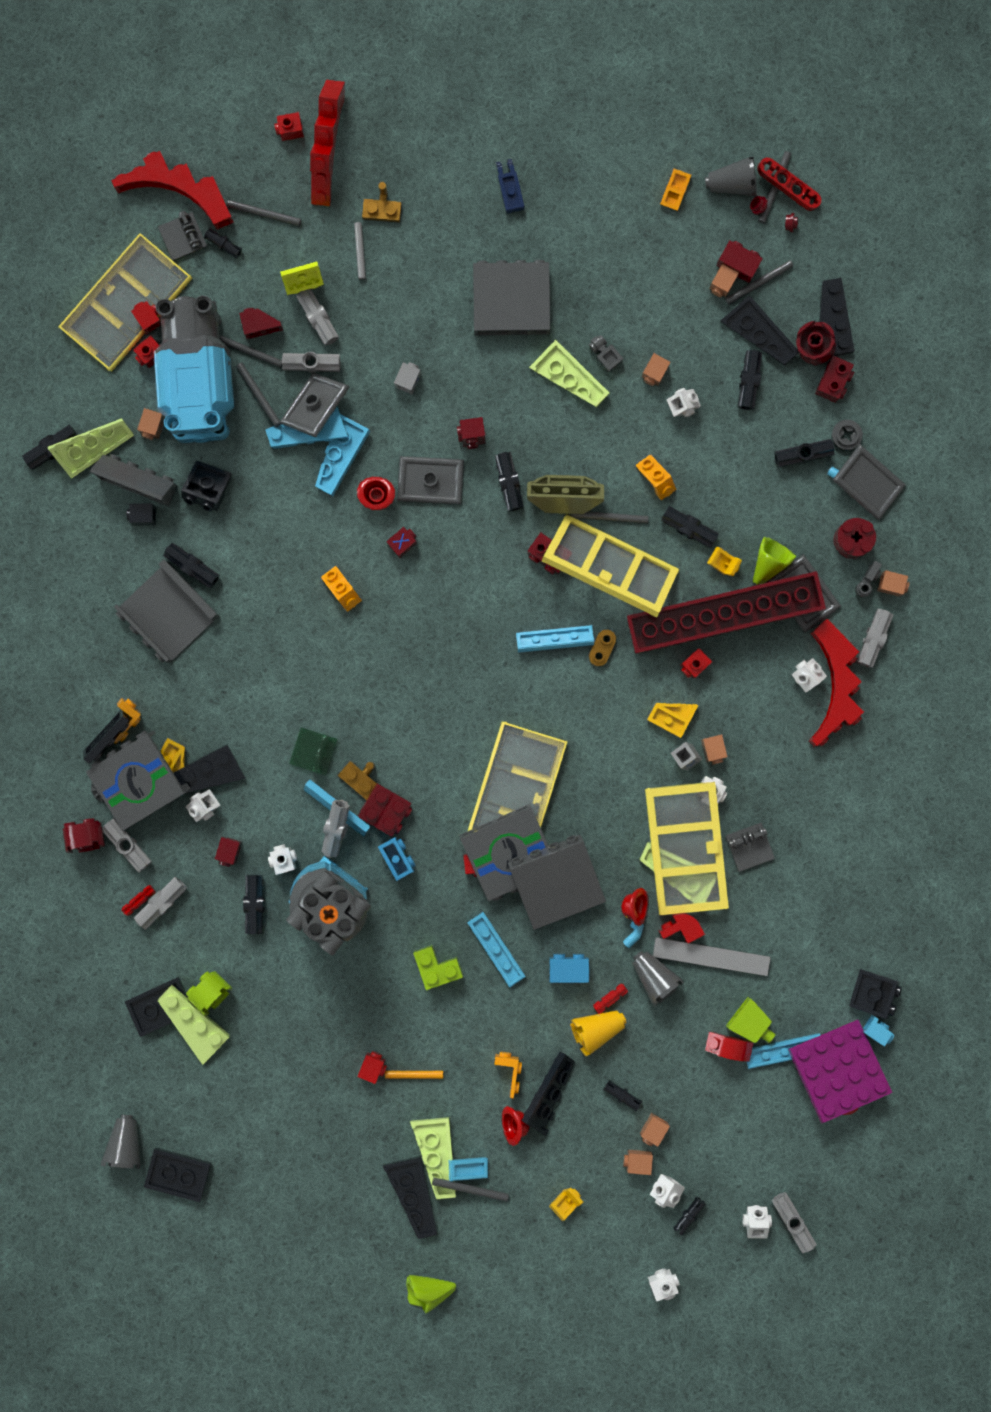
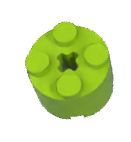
[186,971,232,1016]

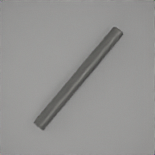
[758,151,791,224]
[227,200,301,226]
[725,260,793,305]
[219,335,282,368]
[236,363,281,427]
[572,511,648,524]
[432,1177,508,1202]

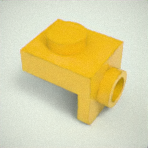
[707,547,742,576]
[549,1188,583,1221]

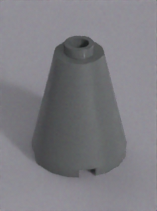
[705,156,757,196]
[632,951,684,1007]
[101,1115,141,1169]

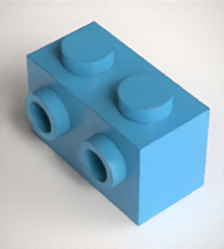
[378,837,416,881]
[549,954,589,983]

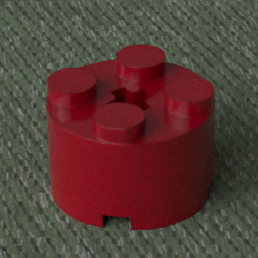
[796,321,836,366]
[833,518,876,559]
[62,818,105,853]

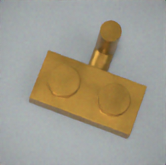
[362,182,402,223]
[338,761,376,800]

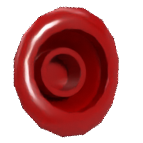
[357,477,395,510]
[621,888,649,926]
[502,1106,529,1146]

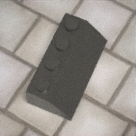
[90,454,177,507]

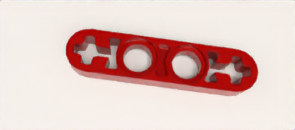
[757,157,821,211]

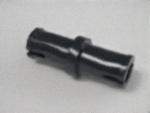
[204,228,242,259]
[603,1080,642,1112]
[673,1196,706,1236]

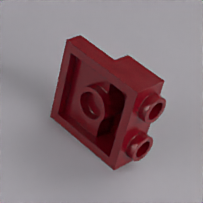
[357,783,412,836]

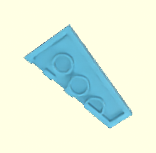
[265,406,349,449]
[315,415,370,497]

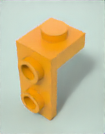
[636,455,676,500]
[321,566,362,612]
[114,698,141,744]
[494,1052,522,1099]

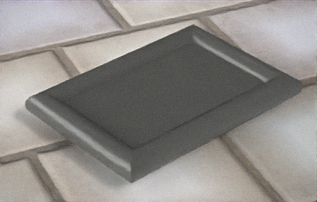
[279,373,350,437]
[832,444,906,521]
[397,456,464,505]
[767,554,842,633]

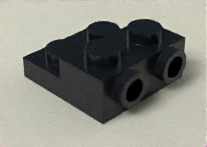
[181,460,232,512]
[849,969,902,1019]

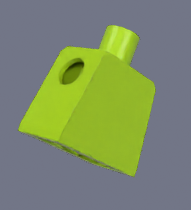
[726,997,775,1043]

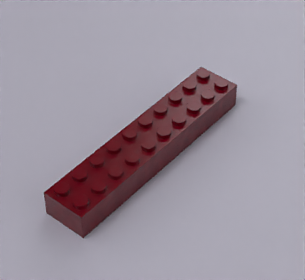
[627,571,826,654]

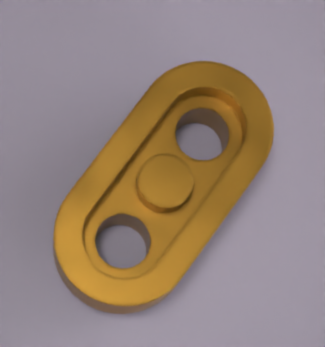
[589,630,616,666]

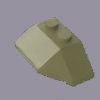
[527,475,604,514]

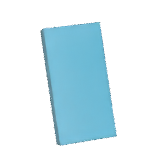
[448,1157,488,1181]

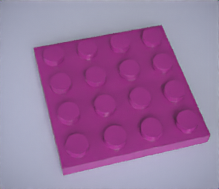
[788,1020,892,1124]

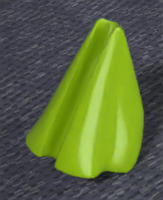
[753,537,796,585]
[406,1275,456,1313]

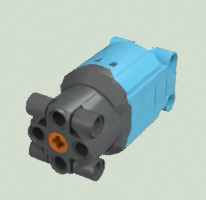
[154,295,234,443]
[286,856,372,956]

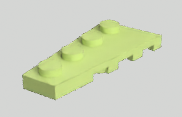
[529,340,610,408]
[158,985,230,1065]
[410,1117,456,1199]

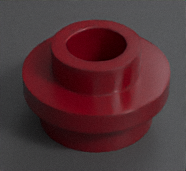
[750,196,768,215]
[785,213,798,233]

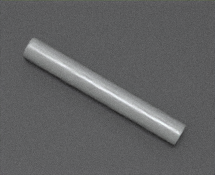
[354,222,366,280]

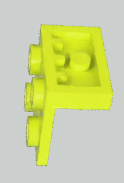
[280,262,324,295]

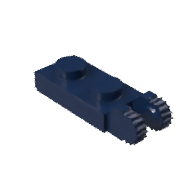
[496,159,525,214]

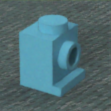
[863,1015,894,1047]

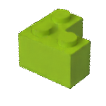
[413,945,463,990]

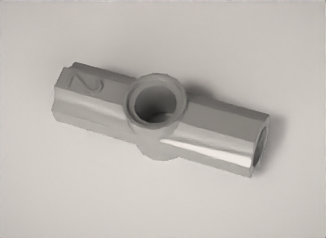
[296,289,339,346]
[282,352,341,373]
[856,609,894,668]
[321,800,350,858]
[102,818,152,873]
[134,877,187,930]
[771,1192,817,1253]

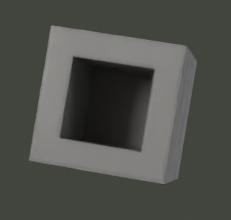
[394,362,421,394]
[671,742,703,771]

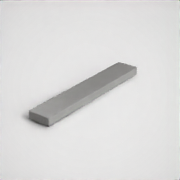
[652,937,770,976]

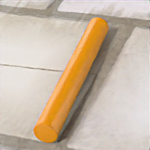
[385,1071,443,1079]

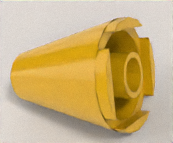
[570,1011,627,1056]

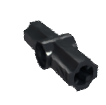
[737,350,763,410]
[22,424,78,470]
[774,439,835,468]
[495,452,523,512]
[661,506,719,548]
[163,543,220,588]
[243,875,265,934]

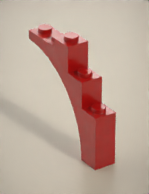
[310,80,345,206]
[111,151,234,230]
[809,619,864,747]

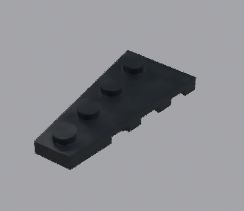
[818,278,855,356]
[720,295,799,366]
[173,744,246,793]
[521,1052,575,1136]
[383,1156,438,1239]

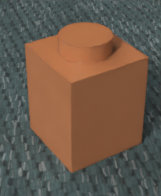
[709,264,739,298]
[642,353,670,386]
[137,408,165,440]
[877,570,909,597]
[701,735,727,765]
[640,1113,670,1146]
[623,1150,653,1175]

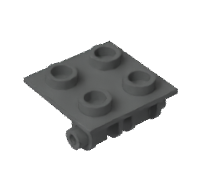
[158,211,207,261]
[725,822,775,872]

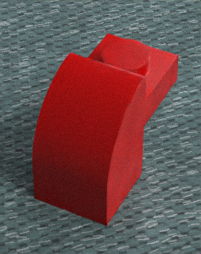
[659,913,705,944]
[705,1032,754,1062]

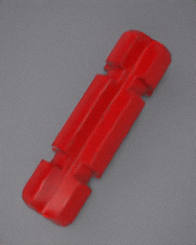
[121,885,156,916]
[593,983,628,1014]

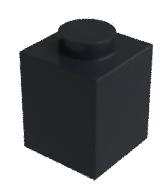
[126,503,156,526]

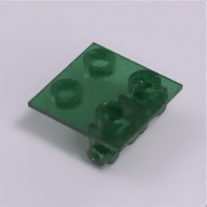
[289,727,337,775]

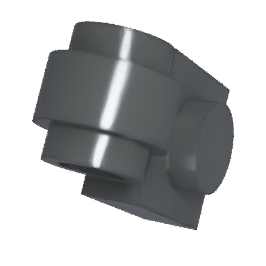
[588,335,623,372]
[855,561,882,597]

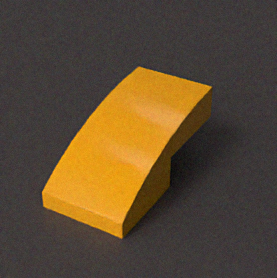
[660,168,691,211]

